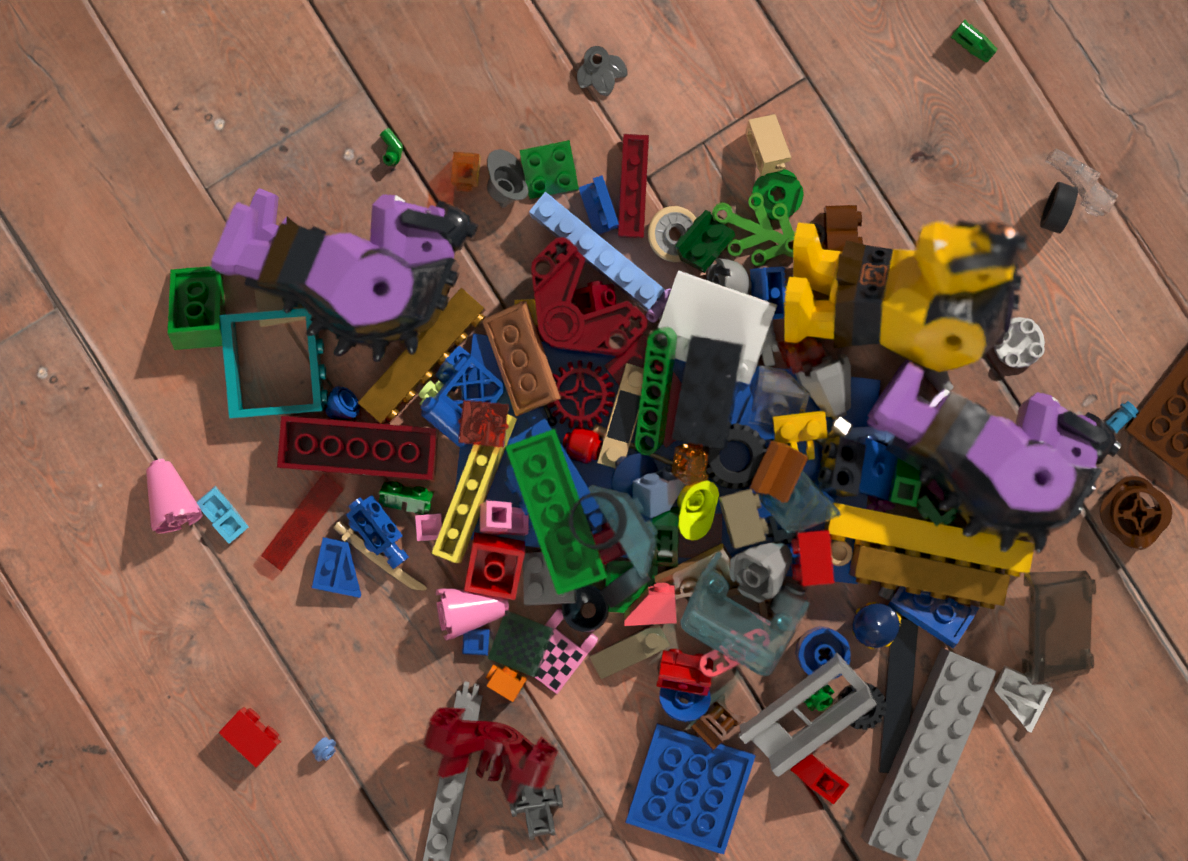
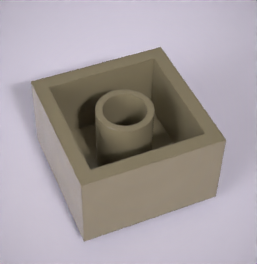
[718,489,768,548]

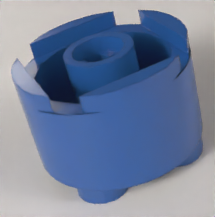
[795,626,850,680]

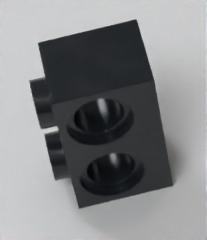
[817,437,866,498]

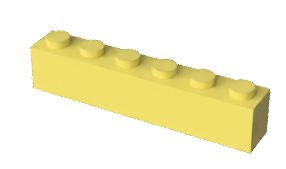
[432,409,517,563]

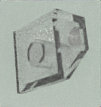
[748,365,810,428]

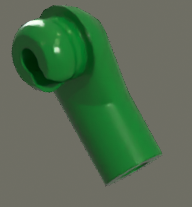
[379,128,403,166]

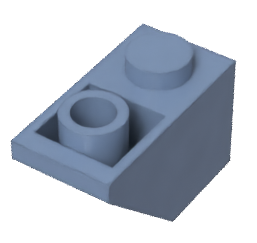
[633,466,689,518]

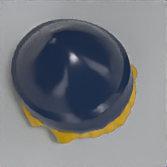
[852,602,901,650]

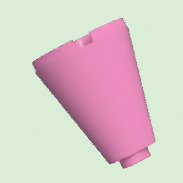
[146,459,203,534]
[436,588,509,640]

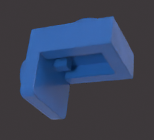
[435,346,478,392]

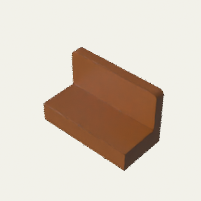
[750,441,808,503]

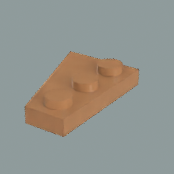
[655,543,740,599]

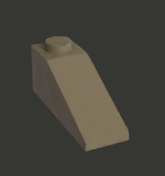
[589,624,670,679]

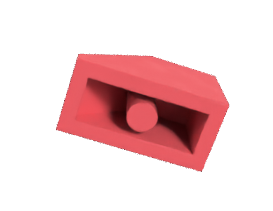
[624,583,677,626]

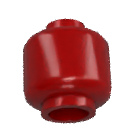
[563,427,603,464]

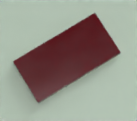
[604,335,682,448]

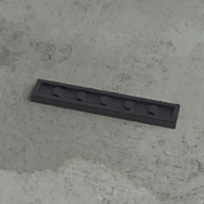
[878,618,918,773]

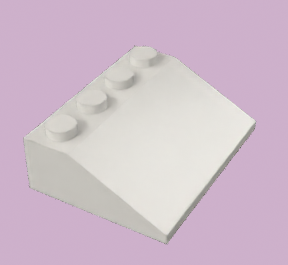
[658,271,777,384]

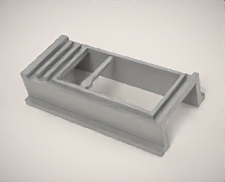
[739,653,877,777]

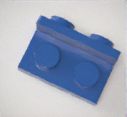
[579,175,619,235]

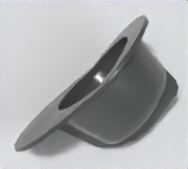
[487,149,529,208]

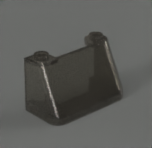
[1022,571,1096,685]

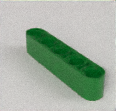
[635,327,677,455]

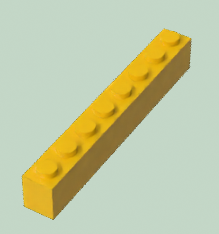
[824,503,1034,577]

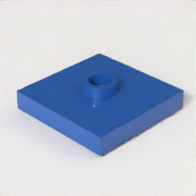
[858,437,896,501]

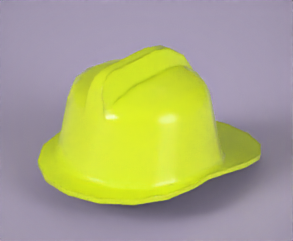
[677,481,719,540]

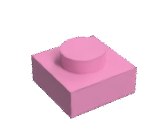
[415,514,443,541]

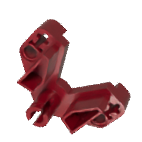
[531,237,647,356]
[423,707,558,804]

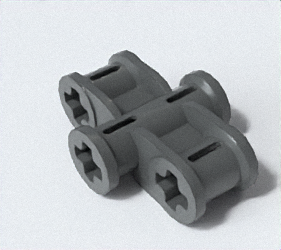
[509,784,564,840]

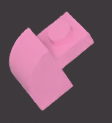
[480,501,529,536]

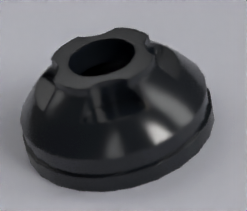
[562,585,609,632]

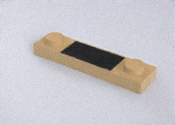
[597,363,644,468]

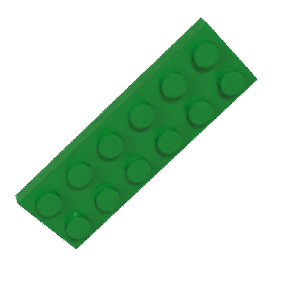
[505,429,607,595]

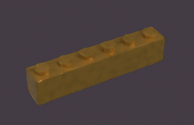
[358,288,486,424]
[849,545,1010,609]

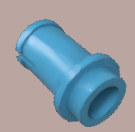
[1105,401,1139,434]

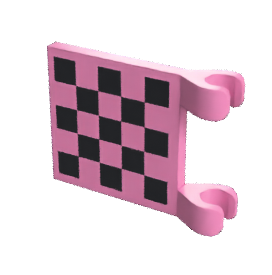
[516,608,598,694]

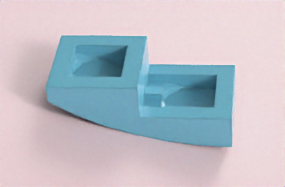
[196,486,249,544]

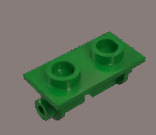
[379,481,434,515]

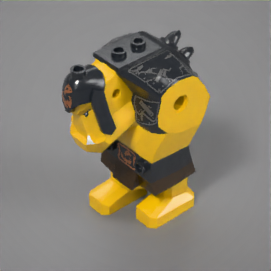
[784,220,1028,372]

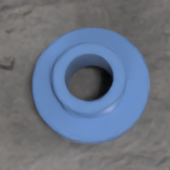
[312,737,336,762]

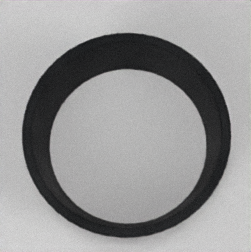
[569,492,627,550]

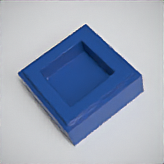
[462,628,490,656]

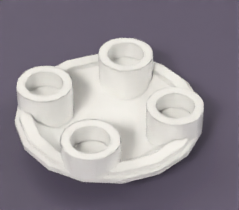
[994,317,1045,368]

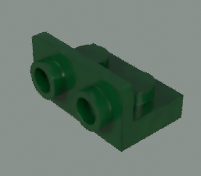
[675,210,735,273]

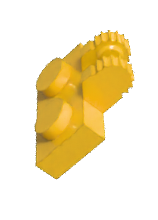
[772,410,828,460]

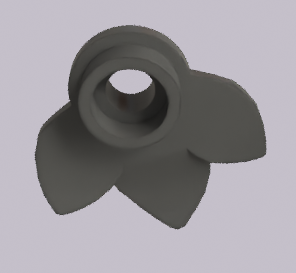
[577,46,628,96]

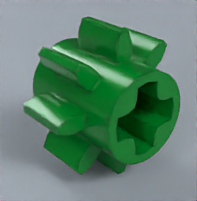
[803,683,834,711]

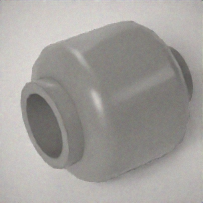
[771,583,808,623]

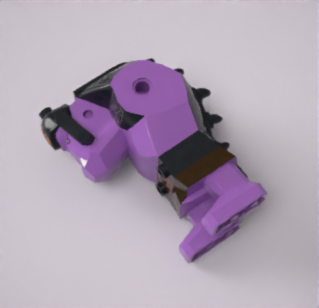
[211,188,478,362]
[867,358,1122,553]

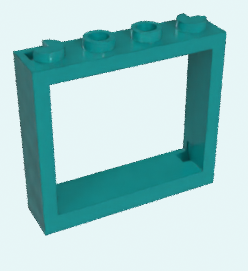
[220,309,328,418]

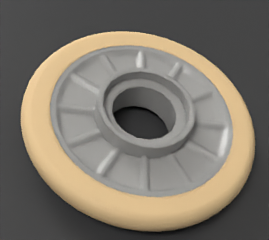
[648,206,696,262]

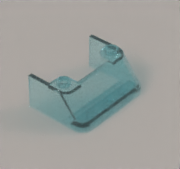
[681,552,810,676]

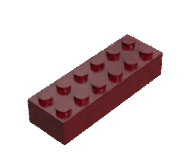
[277,416,439,480]

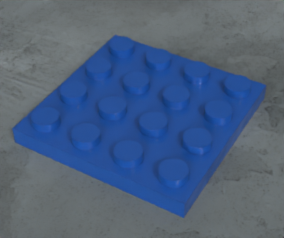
[625,723,755,855]

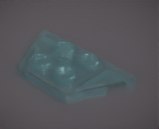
[757,470,841,534]

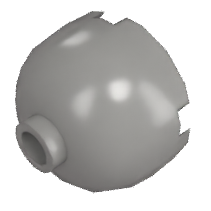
[706,258,752,295]

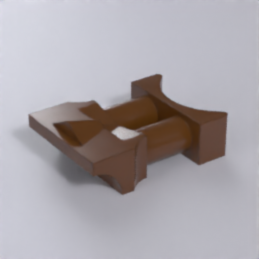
[690,694,746,750]

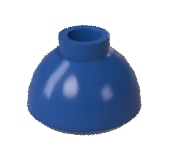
[325,386,360,420]

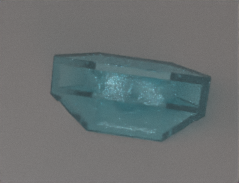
[588,485,658,580]

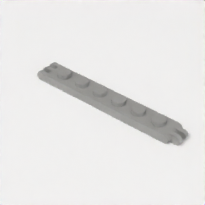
[423,681,483,861]

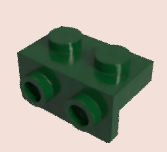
[917,488,957,527]

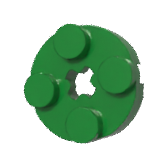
[752,169,804,221]

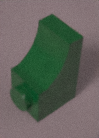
[652,507,680,567]

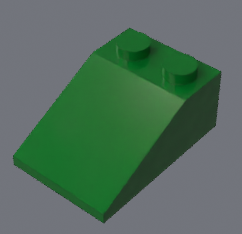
[167,266,226,350]

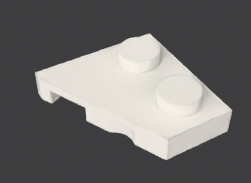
[993,665,1053,733]

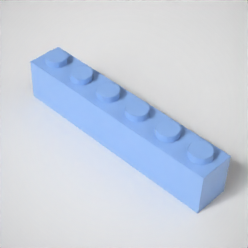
[529,192,665,312]

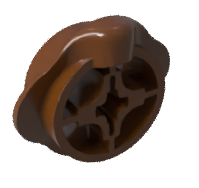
[1100,475,1172,550]

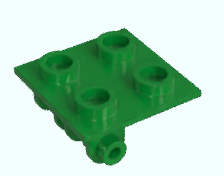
[519,140,579,199]

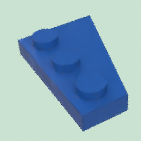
[888,586,980,649]

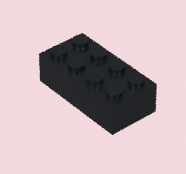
[672,335,746,449]

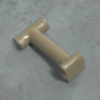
[815,416,853,447]

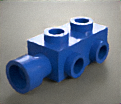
[346,495,409,569]

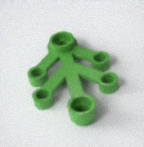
[712,193,796,266]

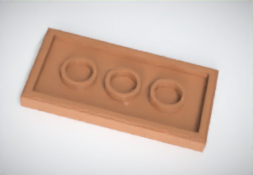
[482,301,561,416]

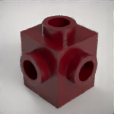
[574,281,617,315]

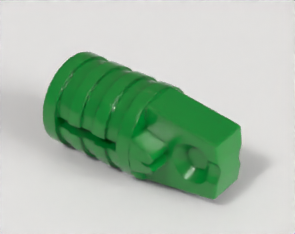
[950,19,998,63]

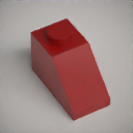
[790,753,850,805]

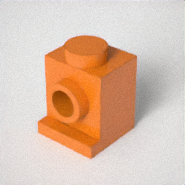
[486,665,527,702]

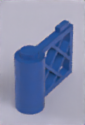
[421,355,506,447]

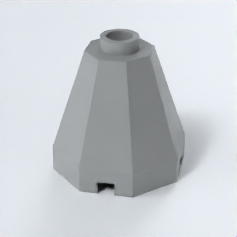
[795,353,851,419]
[730,541,792,603]

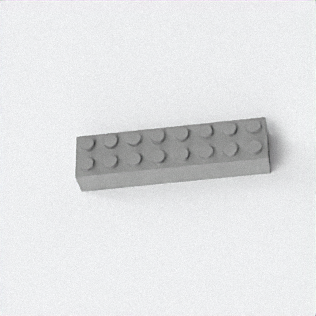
[860,647,996,861]

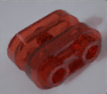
[778,336,825,374]

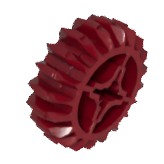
[547,360,615,429]

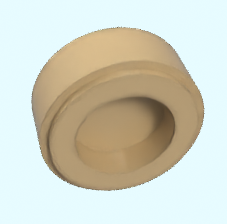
[831,540,852,566]

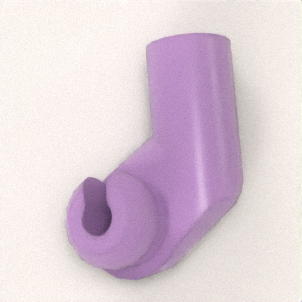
[646,289,671,322]

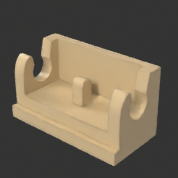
[745,114,791,176]

